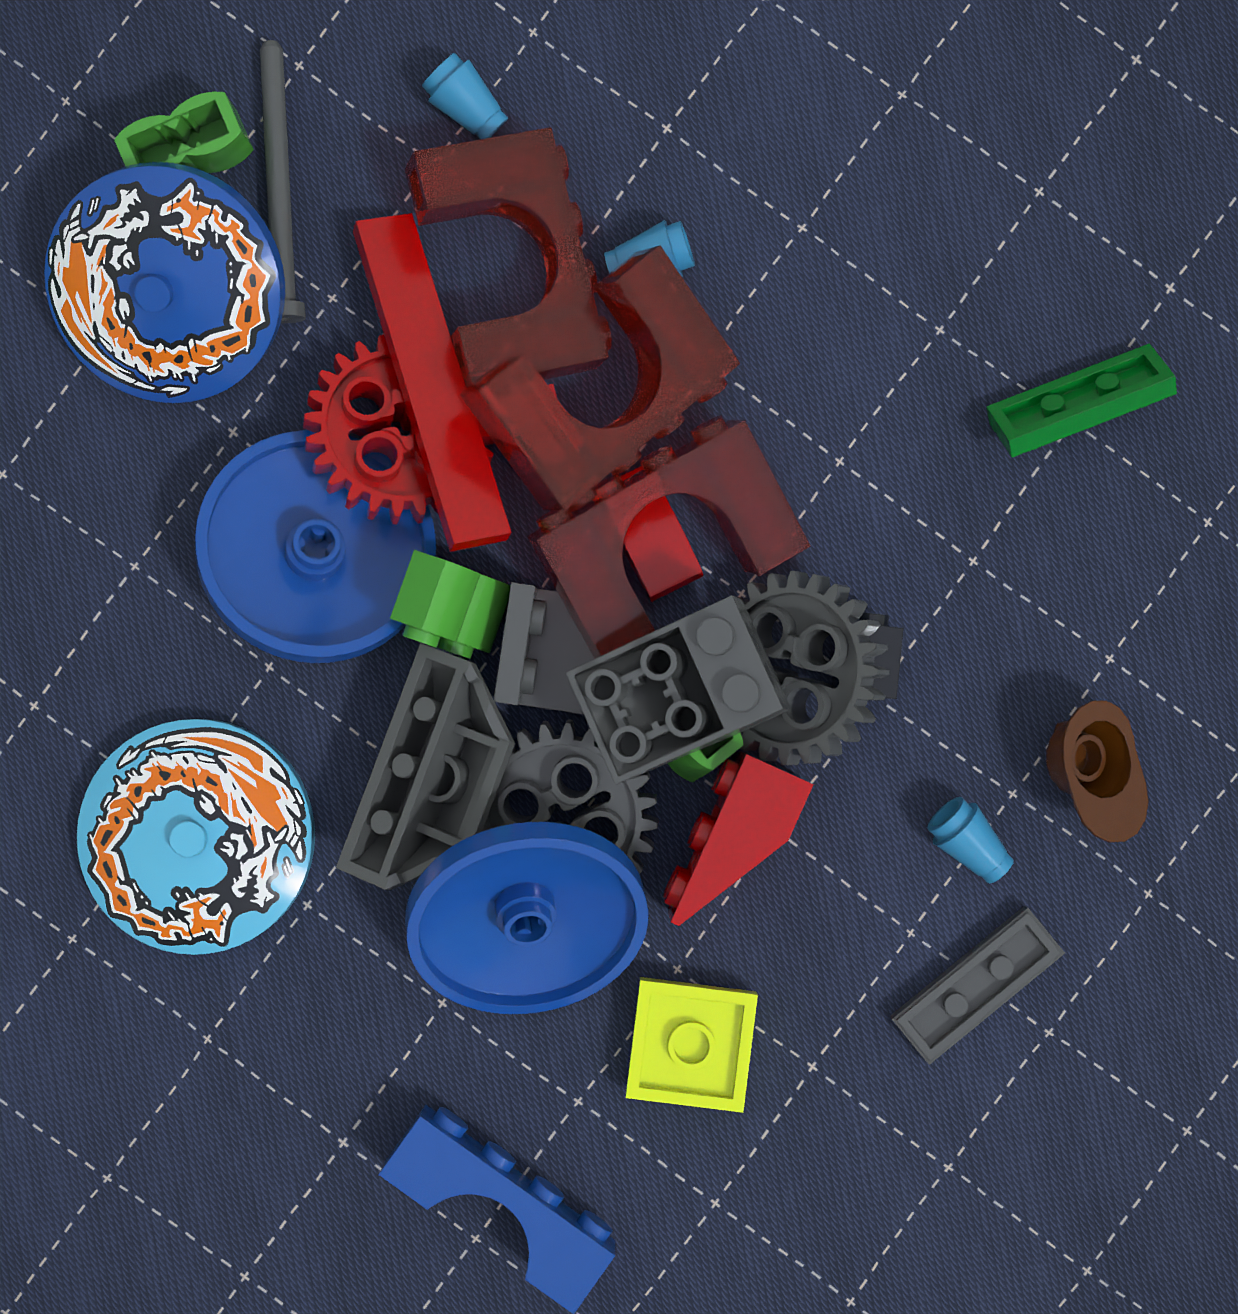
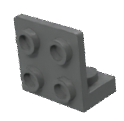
[494,582,630,714]

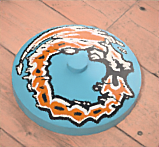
[77,719,315,955]

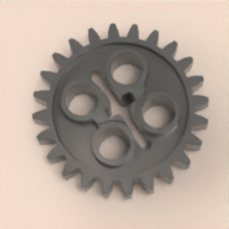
[737,571,890,765]
[482,720,659,874]

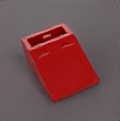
[662,751,814,926]

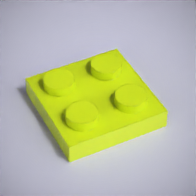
[626,977,758,1113]

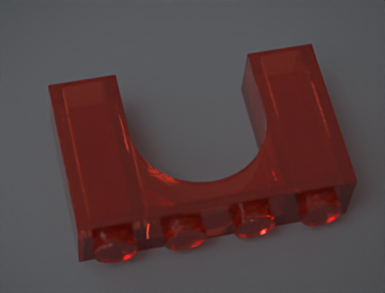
[405,127,612,396]
[459,245,740,512]
[527,415,810,659]

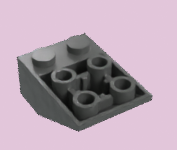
[566,595,791,785]

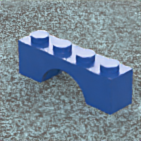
[379,1105,615,1314]

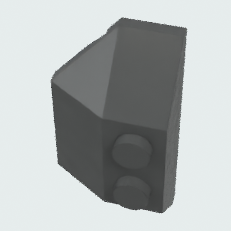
[336,643,515,890]

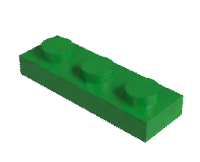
[986,343,1177,458]

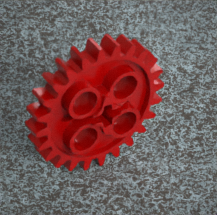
[303,335,497,525]

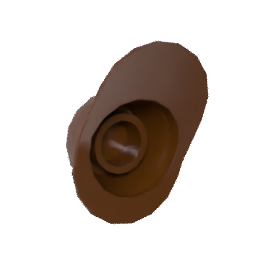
[1046,700,1149,843]

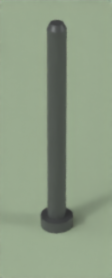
[260,40,306,324]

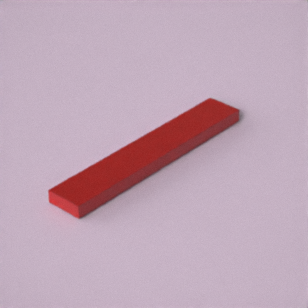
[353,213,512,552]

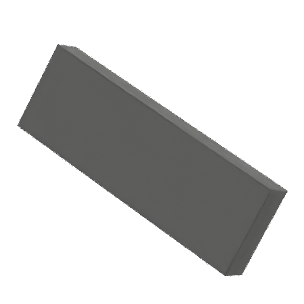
[889,906,1065,1065]

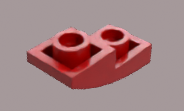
[595,463,704,602]

